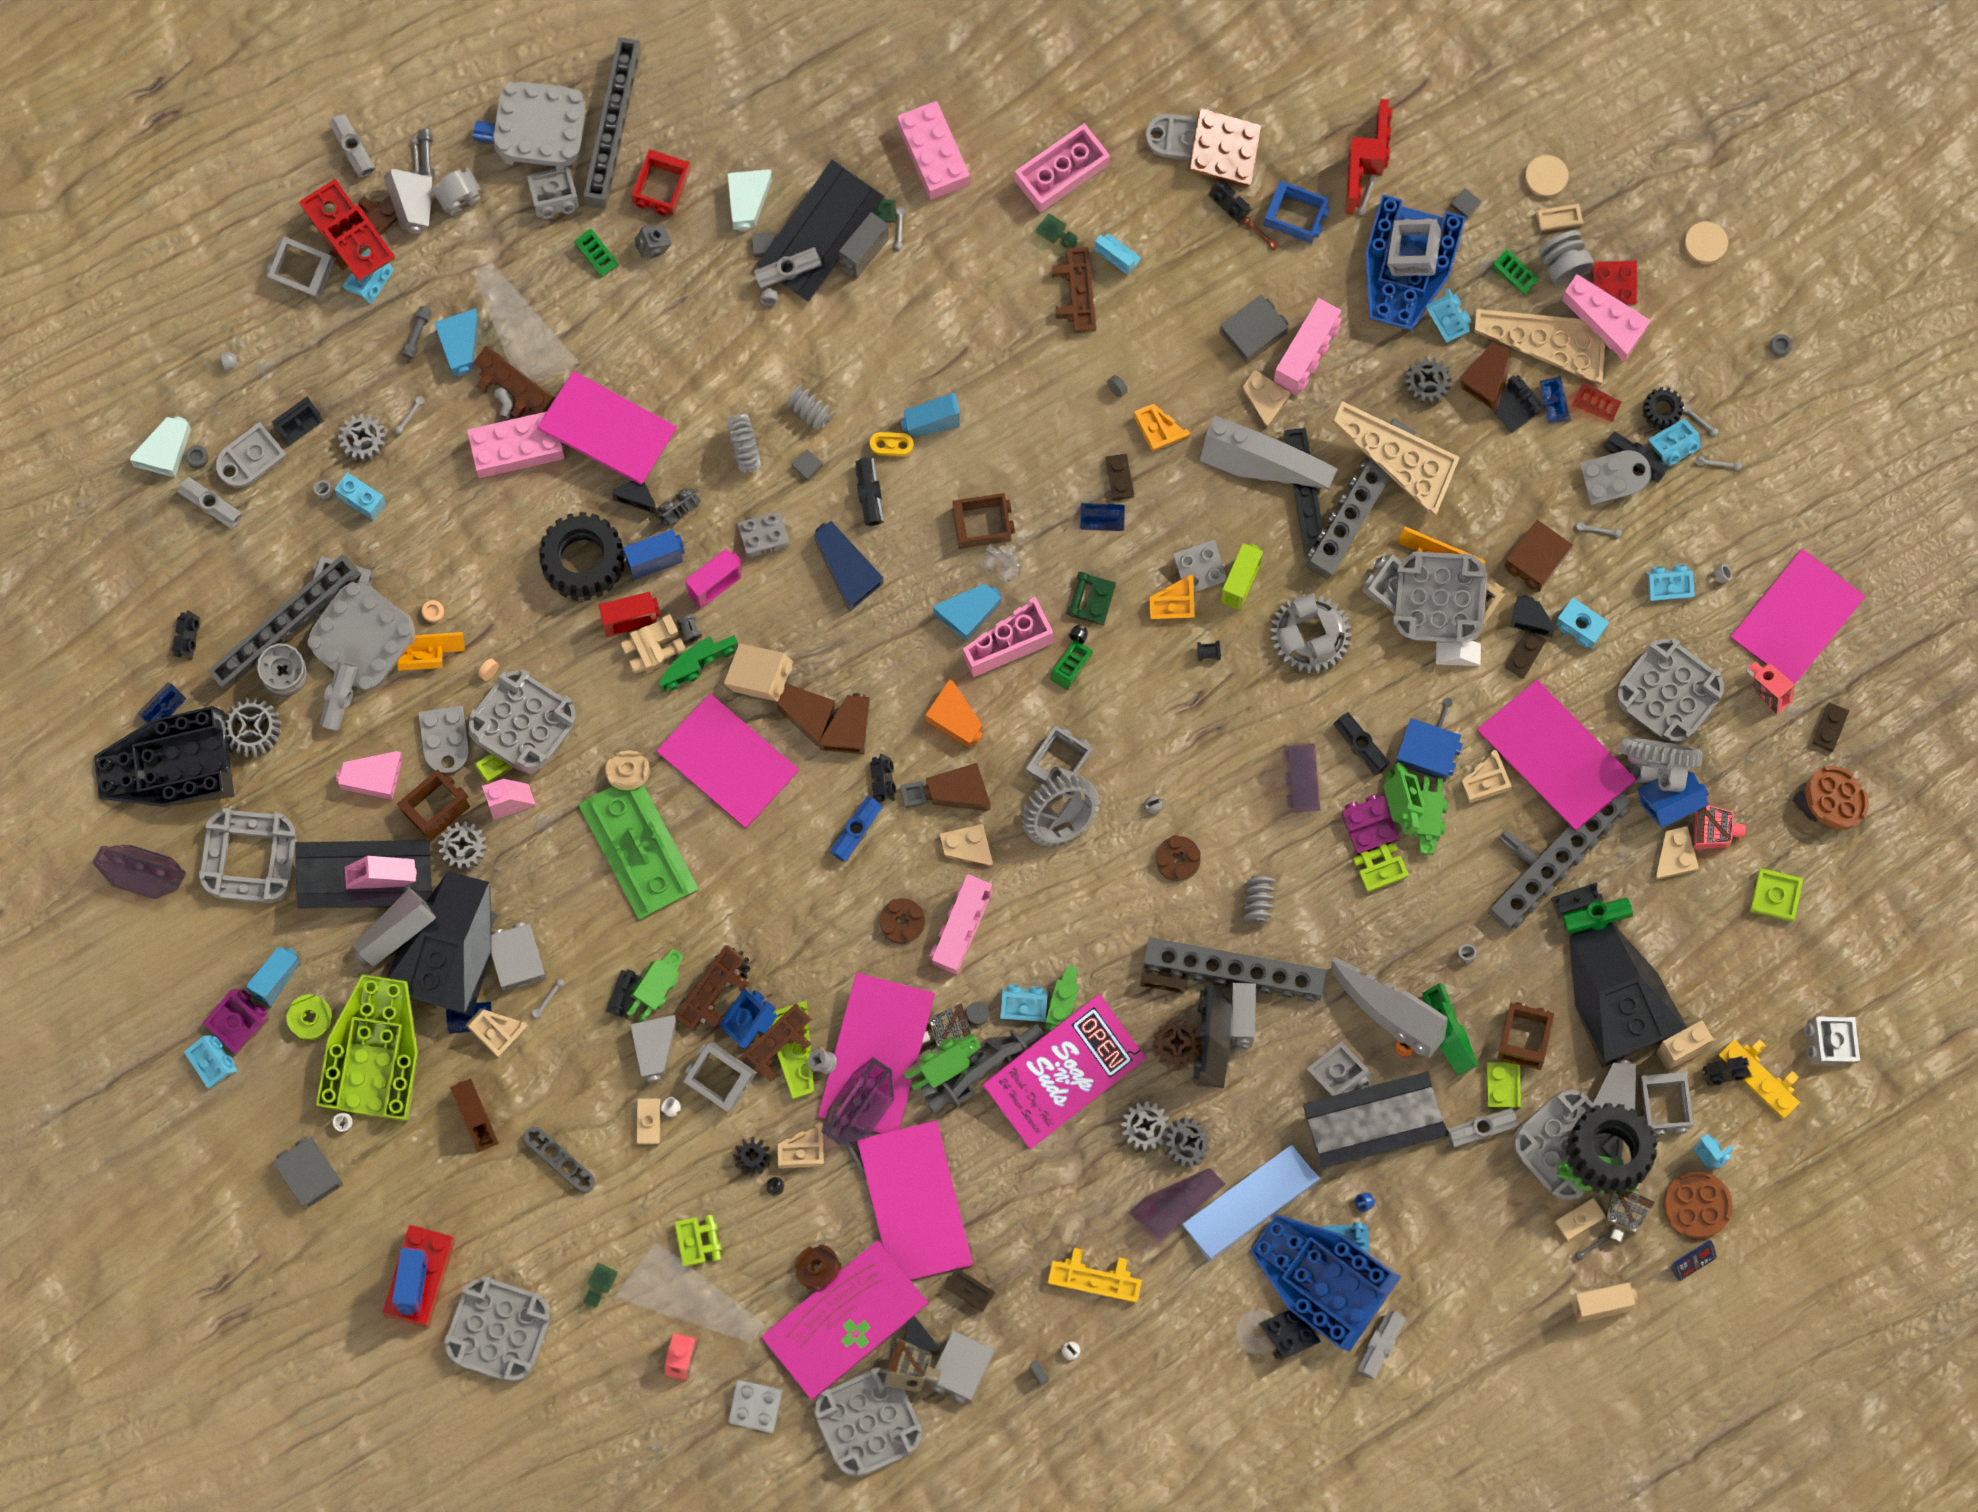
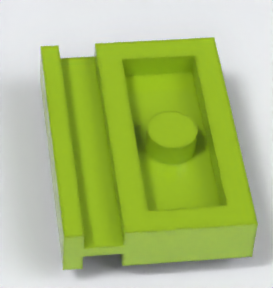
[1486,1062,1521,1109]

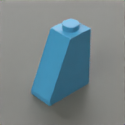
[434,308,479,376]
[900,393,960,437]
[933,584,1002,642]
[246,946,300,1008]

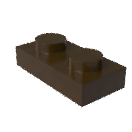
[1105,453,1134,501]
[1505,629,1546,679]
[1812,702,1850,752]
[1140,971,1187,994]
[944,1268,995,1312]

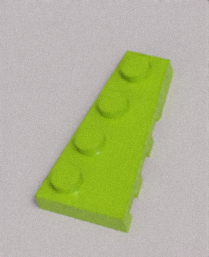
[769,1000,814,1100]

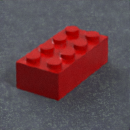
[382,1224,455,1328]

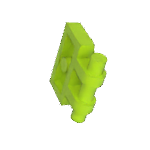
[1353,843,1409,893]
[675,1215,722,1267]

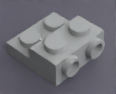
[527,166,579,219]
[1361,554,1402,614]
[1804,1017,1860,1065]
[1307,1041,1372,1097]

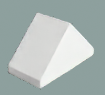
[1436,641,1481,666]

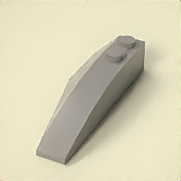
[1200,415,1338,489]
[1331,957,1448,1058]

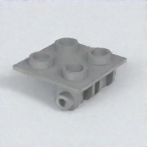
[737,511,790,558]
[1173,539,1227,592]
[728,1379,783,1433]

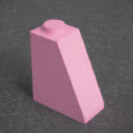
[336,751,403,800]
[482,779,536,820]
[345,856,417,889]

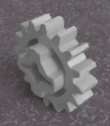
[338,413,387,462]
[438,821,487,871]
[1121,1101,1171,1152]

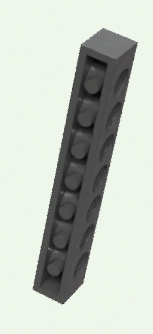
[584,37,641,209]
[1305,418,1416,580]
[208,554,362,690]
[1489,793,1630,932]
[1143,937,1326,1002]

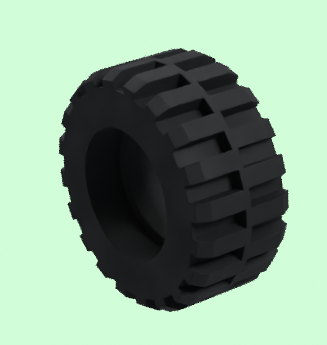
[539,512,625,601]
[1566,1103,1657,1195]

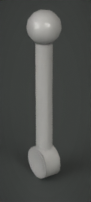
[411,137,420,175]
[1358,174,1377,215]
[894,207,905,250]
[395,396,424,434]
[1683,404,1718,436]
[1696,457,1742,470]
[1576,522,1622,538]
[532,979,564,1018]

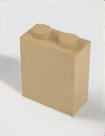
[724,643,793,702]
[1656,1020,1714,1072]
[1571,1282,1638,1323]

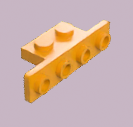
[1398,527,1485,563]
[397,632,465,671]

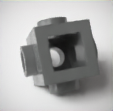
[634,225,672,258]

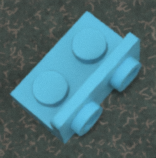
[1094,234,1141,275]
[343,251,394,304]
[1426,288,1471,343]
[1648,418,1701,466]
[1646,564,1695,601]
[1000,984,1048,1022]
[184,1035,238,1089]
[1692,1134,1735,1170]

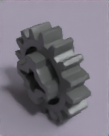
[1404,357,1452,405]
[1162,1118,1211,1168]

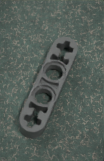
[524,1127,595,1193]

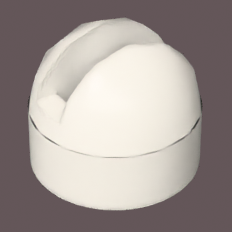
[661,1097,681,1117]
[333,1113,353,1132]
[1062,1341,1080,1361]

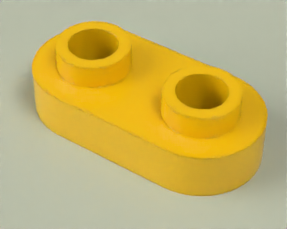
[870,432,914,457]

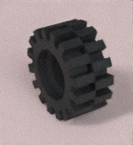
[1642,387,1684,430]

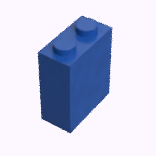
[623,529,685,580]
[1395,718,1463,781]
[1637,771,1709,828]

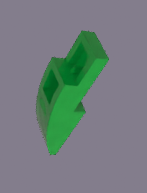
[659,635,738,692]
[1422,983,1478,1076]

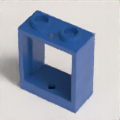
[1263,180,1331,244]
[392,1248,428,1315]

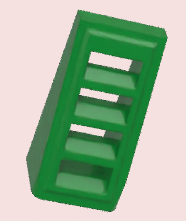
[574,228,619,278]
[1492,249,1539,295]
[1050,640,1093,690]

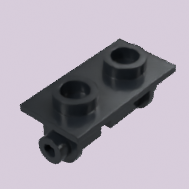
[1208,181,1252,224]
[171,610,200,659]
[870,754,896,802]
[606,969,641,1019]
[1702,1056,1752,1086]

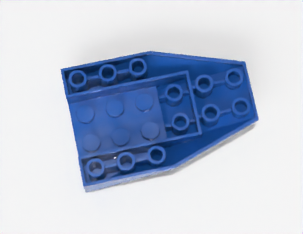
[1365,194,1466,331]
[1250,1214,1402,1351]

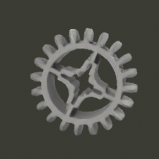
[727,414,761,473]
[225,698,282,758]

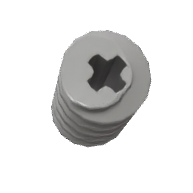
[787,384,836,431]
[1243,876,1276,925]

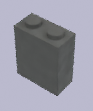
[839,212,889,278]
[1219,295,1289,365]
[273,1136,343,1210]

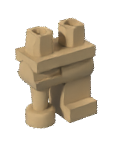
[621,614,686,674]

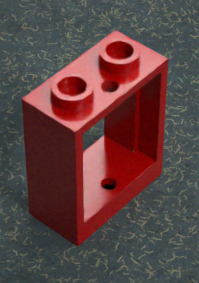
[631,149,691,216]
[598,592,661,638]

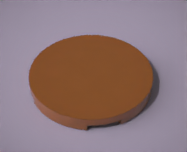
[1805,766,1869,830]
[1663,1171,1733,1239]

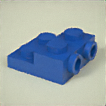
[720,989,778,1049]

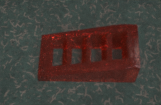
[1572,382,1621,422]

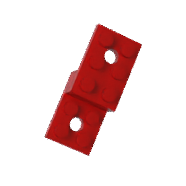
[1345,99,1392,214]
[299,179,395,282]

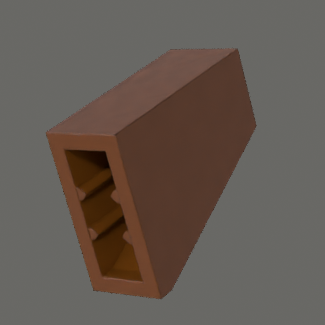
[1460,342,1512,412]
[777,683,835,747]
[820,693,870,754]
[923,763,991,811]
[450,1078,499,1152]

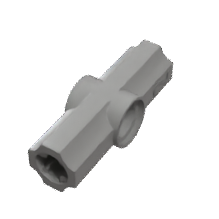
[329,114,376,178]
[754,247,822,289]
[178,477,243,530]
[319,661,358,730]
[1447,1108,1518,1148]
[1357,1309,1406,1380]

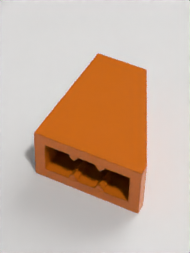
[925,679,984,749]

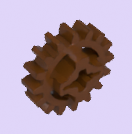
[1152,1019,1201,1069]

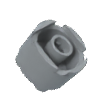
[432,168,482,216]

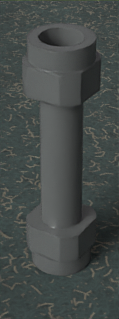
[418,129,435,181]
[401,307,432,359]

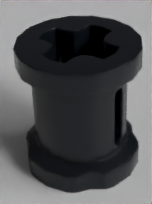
[1197,640,1221,662]

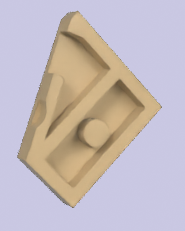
[1242,370,1291,428]
[1462,750,1512,804]
[940,824,993,867]
[1655,826,1699,880]
[466,1009,528,1057]
[778,1122,824,1168]

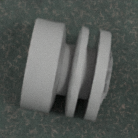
[1538,230,1595,286]
[257,643,308,697]

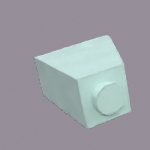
[728,169,772,231]
[130,417,191,477]

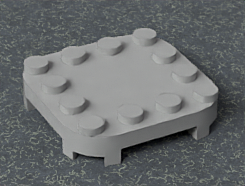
[494,82,585,170]
[1393,551,1488,644]
[307,582,416,689]
[1616,638,1724,745]
[469,669,576,774]
[1512,1089,1624,1200]
[445,1276,551,1383]
[815,1368,922,1477]

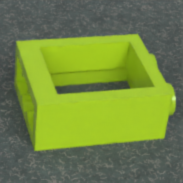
[1220,543,1263,611]

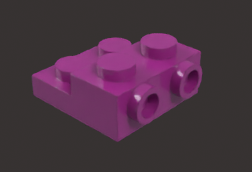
[1341,794,1400,856]
[203,989,269,1054]

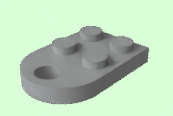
[1146,114,1197,160]
[216,422,287,488]
[1580,450,1651,506]
[418,705,469,775]

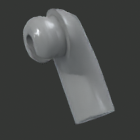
[494,387,515,420]

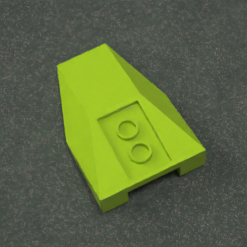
[316,975,418,1122]

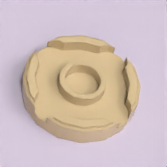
[1525,155,1569,198]
[1684,221,1728,264]
[605,750,650,790]

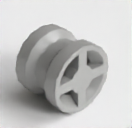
[808,1049,837,1074]

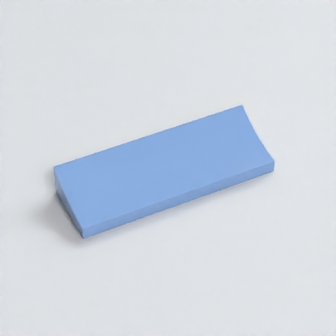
[1182,1145,1320,1262]

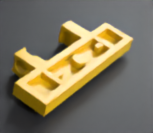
[1717,1039,1800,1120]
[1048,1248,1142,1303]

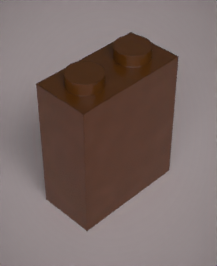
[1504,520,1573,591]

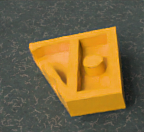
[1133,404,1190,452]
[1149,575,1195,619]

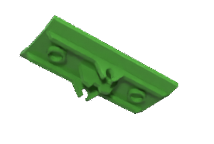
[578,785,699,921]

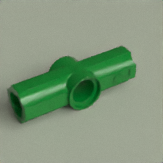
[1563,897,1633,934]

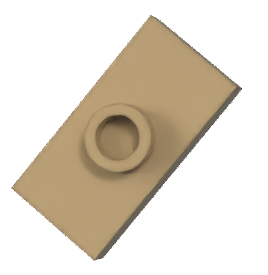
[637,1099,661,1145]
[1555,1198,1606,1241]

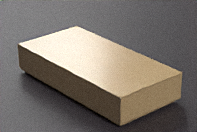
[1536,204,1583,233]

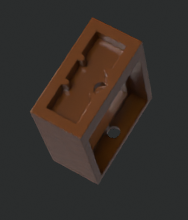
[952,493,1015,549]
[397,769,470,841]
[1497,1002,1555,1070]

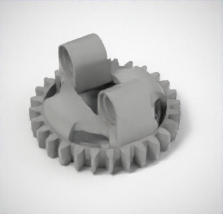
[1270,593,1352,674]
[1620,737,1703,792]
[1021,766,1100,847]

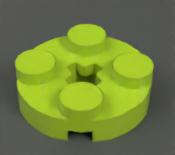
[286,994,333,1040]

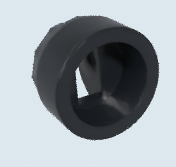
[1069,625,1088,644]
[766,1177,784,1196]

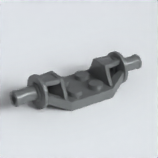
[926,1023,1044,1114]

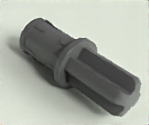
[1499,830,1540,867]

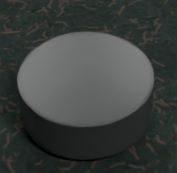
[1770,334,1792,357]
[1107,375,1128,397]
[186,445,209,469]
[966,1002,989,1025]

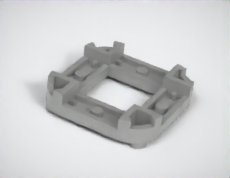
[199,808,297,903]

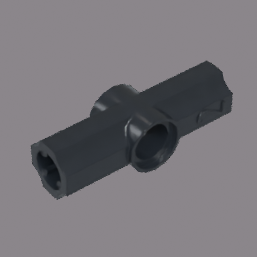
[1603,431,1670,483]
[855,457,884,526]
[1333,712,1390,776]

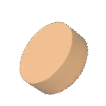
[422,600,444,624]
[478,659,499,681]

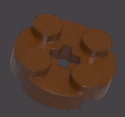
[1156,835,1201,881]
[880,898,925,944]
[795,1244,842,1291]

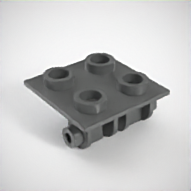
[655,488,701,526]

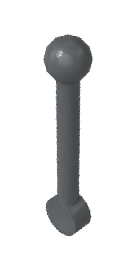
[1437,698,1453,728]
[1575,1230,1612,1260]

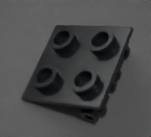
[1493,375,1546,433]
[1259,1310,1321,1360]

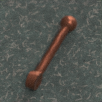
[1242,217,1278,250]

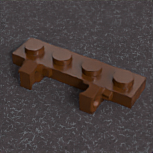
[328,196,398,272]
[1051,247,1096,333]
[473,346,555,418]
[675,945,749,1031]
[734,1003,812,1082]

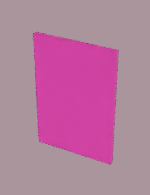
[537,371,677,485]
[1730,549,1866,684]
[656,693,799,829]

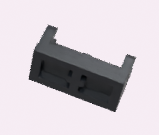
[272,397,324,447]
[1551,882,1603,919]

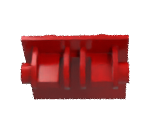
[1592,260,1637,304]

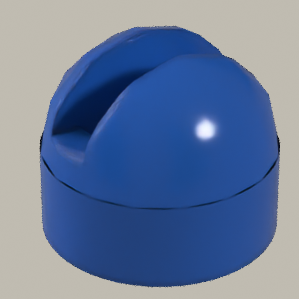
[1355,1192,1375,1212]

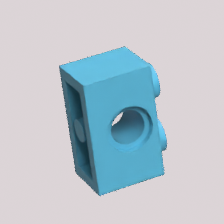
[334,472,386,521]
[1556,598,1609,649]

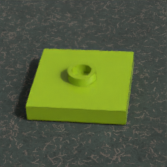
[1750,868,1804,922]

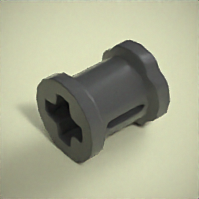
[676,614,702,643]

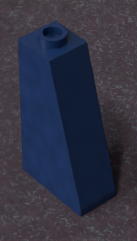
[814,521,884,612]

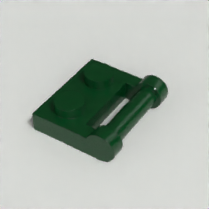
[1066,572,1116,625]

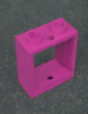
[685,548,742,610]

